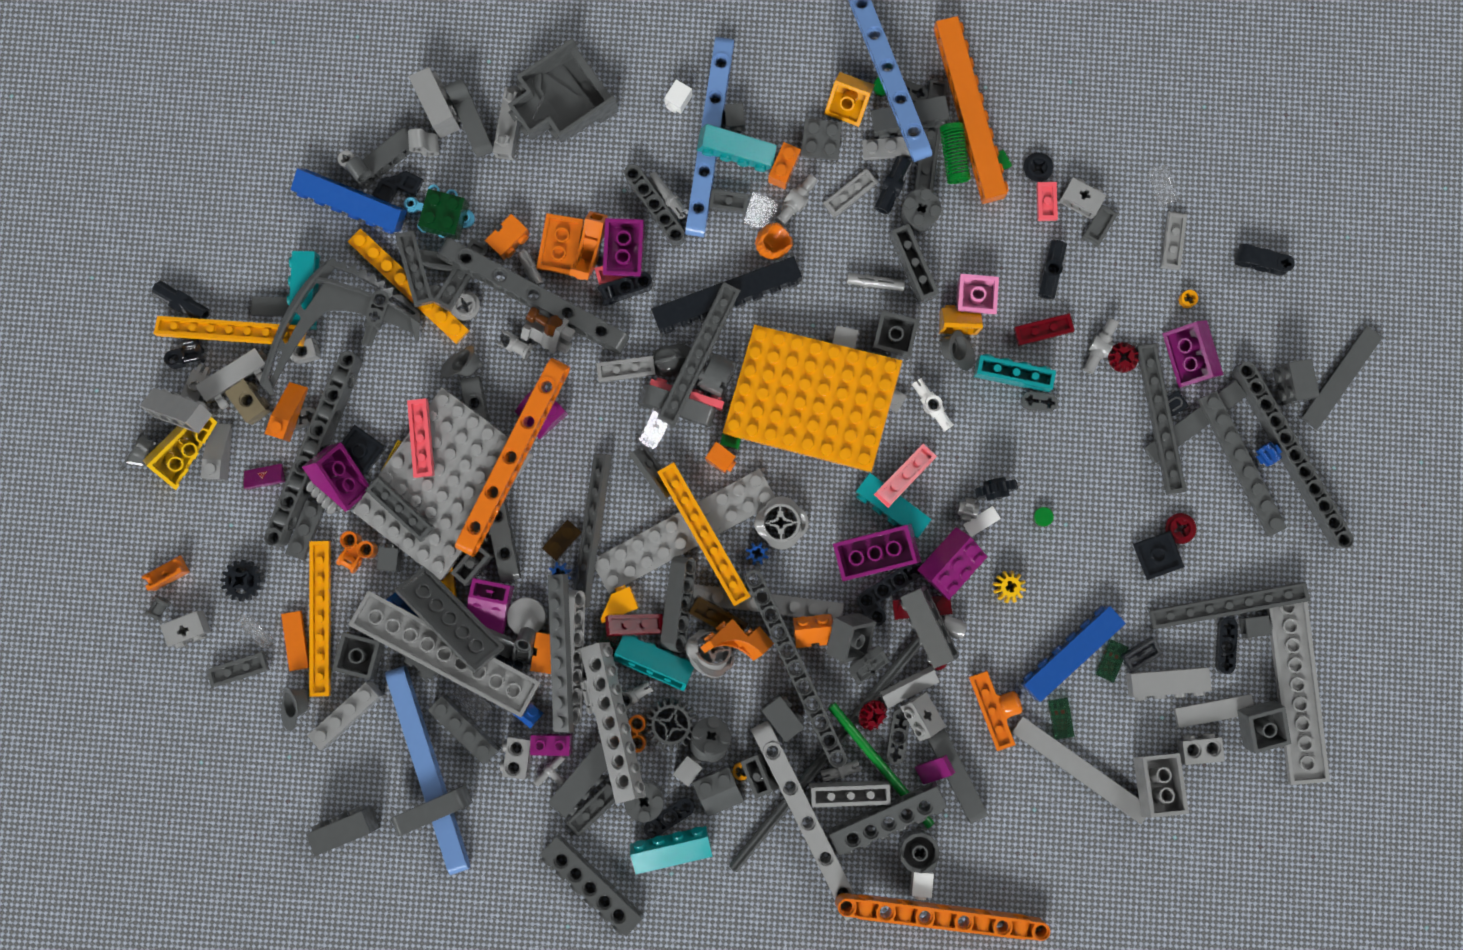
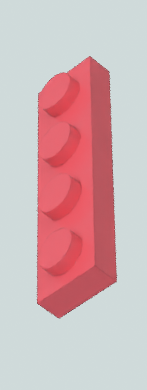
[649,377,724,411]
[407,398,435,478]
[874,444,937,508]

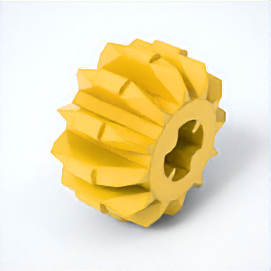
[992,570,1026,603]

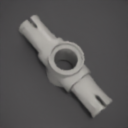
[776,174,817,226]
[1083,318,1119,374]
[609,680,654,709]

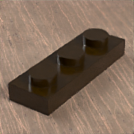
[688,595,748,631]

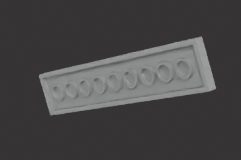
[595,468,775,594]
[348,591,541,718]
[1267,601,1330,785]

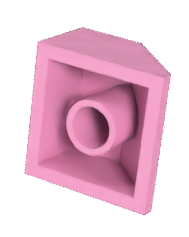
[956,274,999,314]

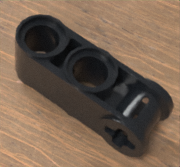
[1235,244,1295,276]
[597,272,653,306]

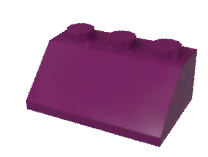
[1162,320,1224,388]

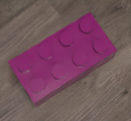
[833,524,921,582]

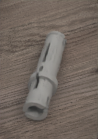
[647,172,688,219]
[847,272,905,292]

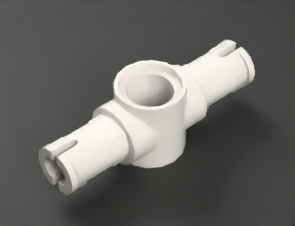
[912,378,954,432]

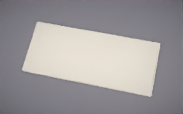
[963,506,1001,537]

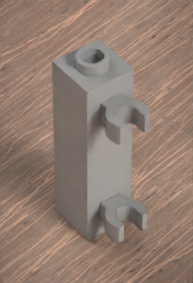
[493,86,522,161]
[195,348,267,410]

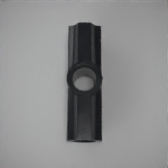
[874,156,912,215]
[1038,240,1067,299]
[151,280,210,319]

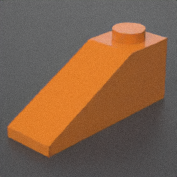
[265,382,308,442]

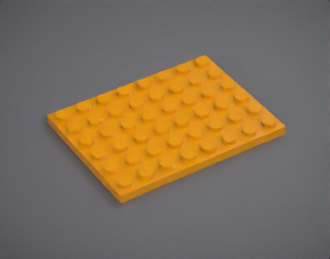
[722,324,903,473]

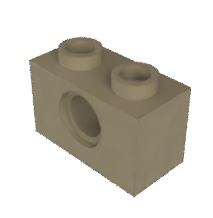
[225,379,271,425]

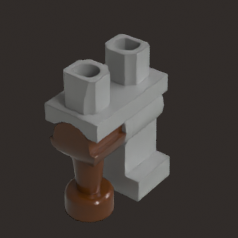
[520,307,576,354]

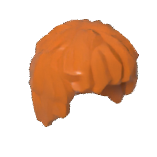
[755,222,793,260]

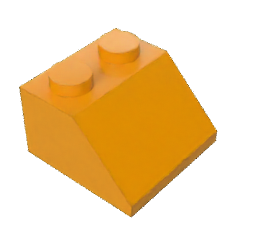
[824,72,875,127]
[939,305,983,335]

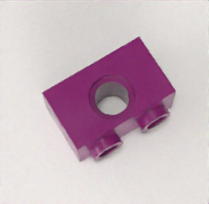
[530,733,573,756]

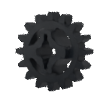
[975,477,1018,501]
[220,560,265,602]

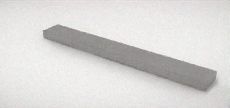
[1011,716,1146,824]

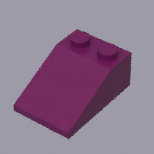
[603,218,645,277]
[302,442,369,512]

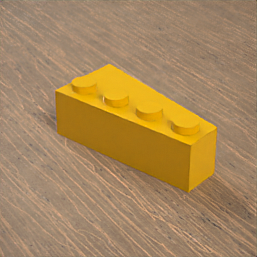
[142,417,217,490]

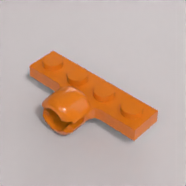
[969,670,1023,751]

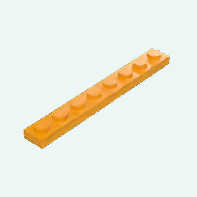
[347,228,469,344]
[153,316,306,346]
[657,462,751,606]
[309,541,331,697]

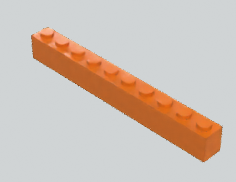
[933,16,1009,204]

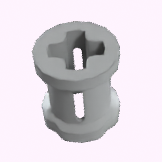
[338,150,355,172]

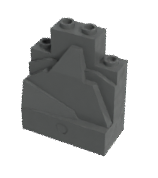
[508,38,619,143]

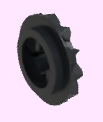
[1023,152,1054,182]

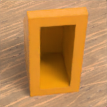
[601,585,639,623]

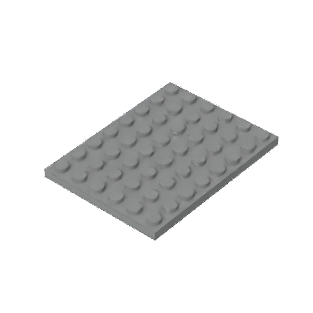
[352,388,534,580]

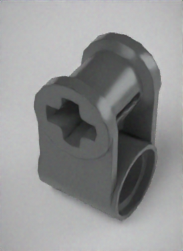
[512,627,536,665]

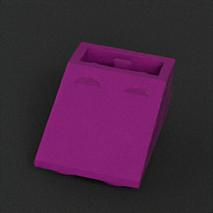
[467,578,514,634]

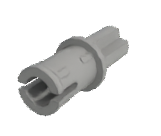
[518,250,544,286]

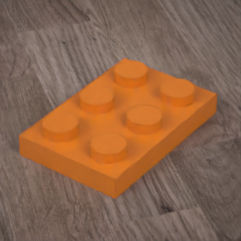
[536,213,584,275]

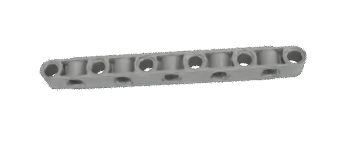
[750,720,854,921]

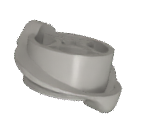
[754,496,809,550]
[685,629,734,678]

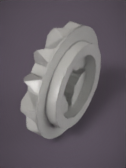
[451,291,481,321]

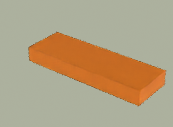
[281,611,309,671]

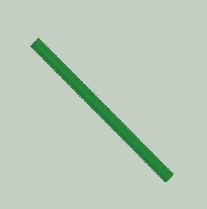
[828,702,934,829]

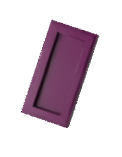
[915,755,955,785]

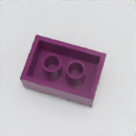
[918,527,987,600]

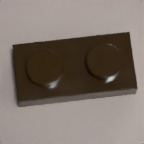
[542,520,582,561]

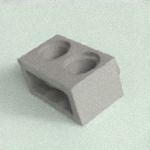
[1177,733,1225,765]
[500,736,531,780]

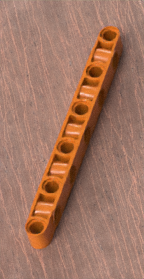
[455,358,570,557]
[835,893,1050,941]

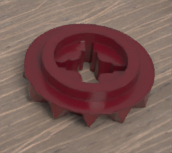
[1108,342,1139,373]
[1165,513,1196,544]
[859,700,887,731]

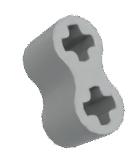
[408,128,439,157]

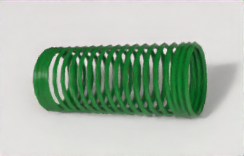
[939,122,971,184]

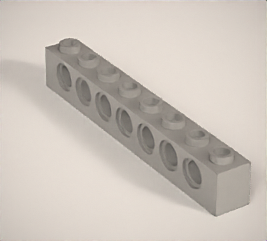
[580,642,646,804]

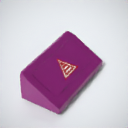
[243,464,285,490]

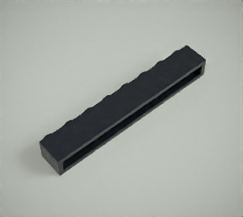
[651,256,802,334]

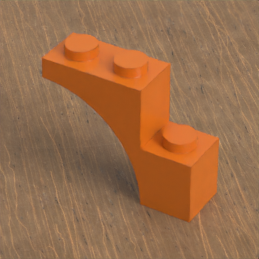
[570,211,608,280]
[700,619,774,661]

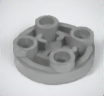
[507,597,546,634]

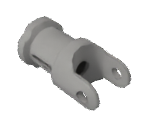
[497,331,533,360]

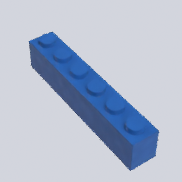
[291,168,407,234]
[1021,606,1126,702]

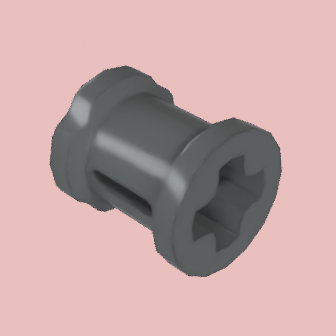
[145,595,171,621]

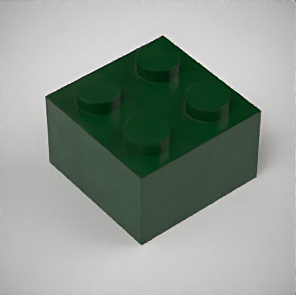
[418,189,469,240]

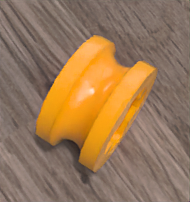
[1179,290,1198,308]
[732,762,747,781]

